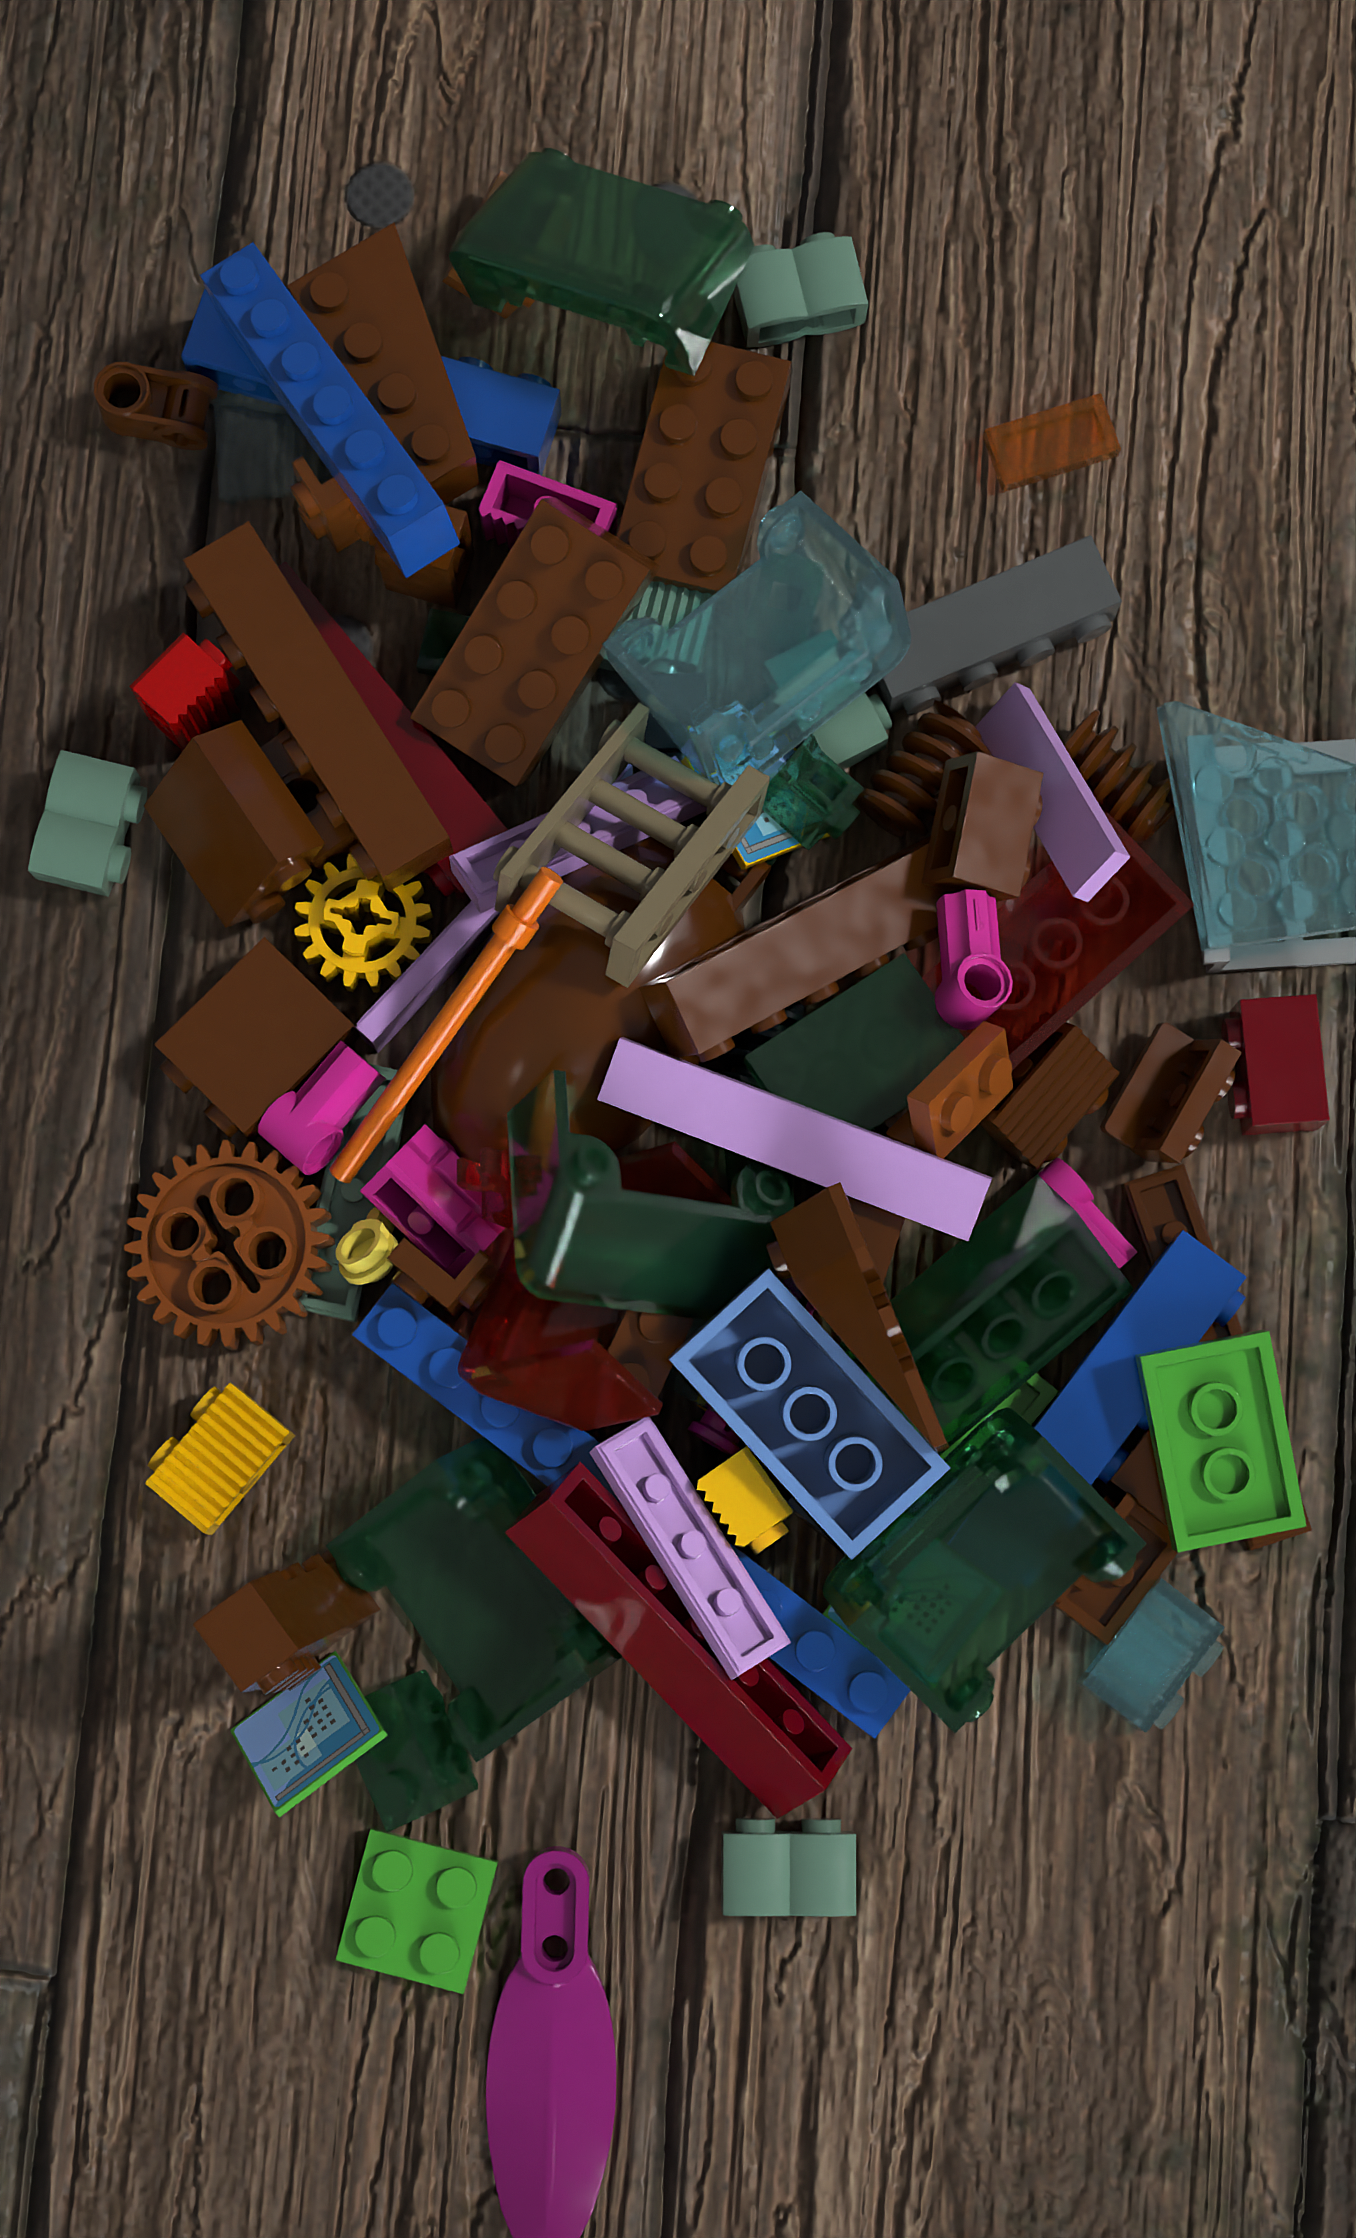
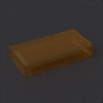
[983,393,1121,493]

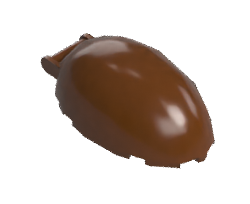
[430,817,771,1192]

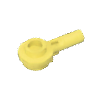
[336,1207,398,1285]

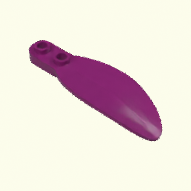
[486,1846,616,2238]

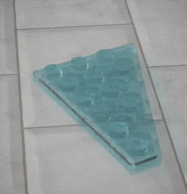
[1157,701,1356,951]

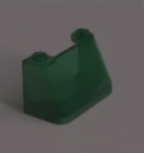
[449,148,754,376]
[823,1407,1147,1733]
[326,1438,623,1763]

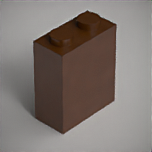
[144,720,326,928]
[154,937,360,1142]

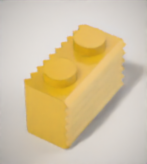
[145,1383,296,1535]
[696,1446,793,1556]

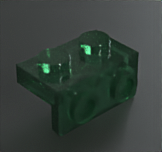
[355,1669,478,1833]

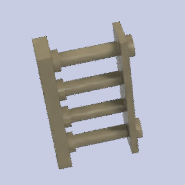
[493,703,770,988]

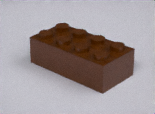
[617,332,792,617]
[410,497,661,787]

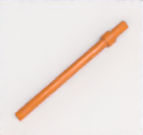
[329,867,563,1184]

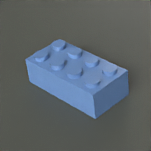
[668,1269,950,1560]

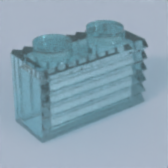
[1076,1578,1225,1733]

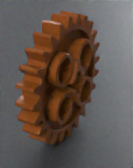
[124,1140,335,1350]

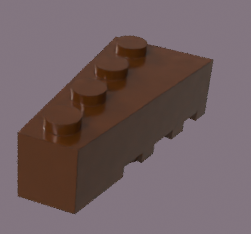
[287,222,479,505]

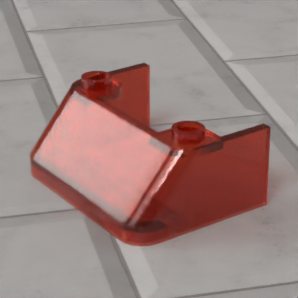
[458,1141,739,1431]

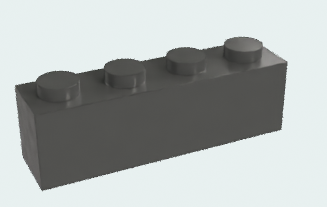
[858,535,1122,715]

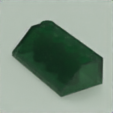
[839,1174,1133,1456]

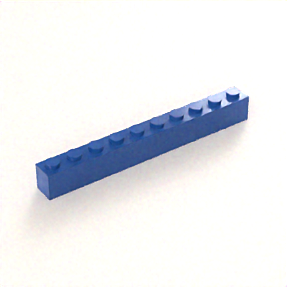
[352,1283,915,1739]

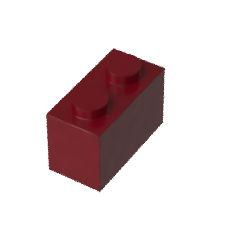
[1221,994,1330,1136]

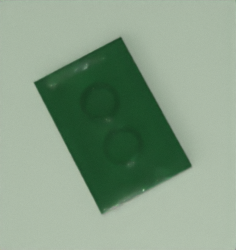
[743,953,964,1131]

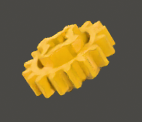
[294,854,433,992]

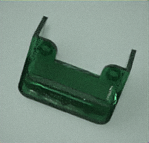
[507,1070,795,1320]

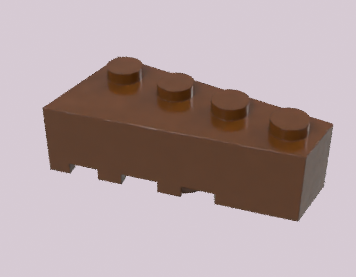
[193,1547,381,1695]

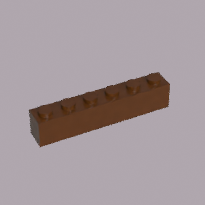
[183,521,454,892]
[639,834,953,1062]

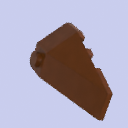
[766,1182,949,1453]

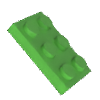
[1135,1330,1307,1553]

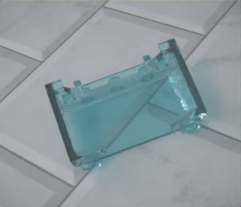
[602,491,911,785]

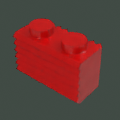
[129,633,241,751]

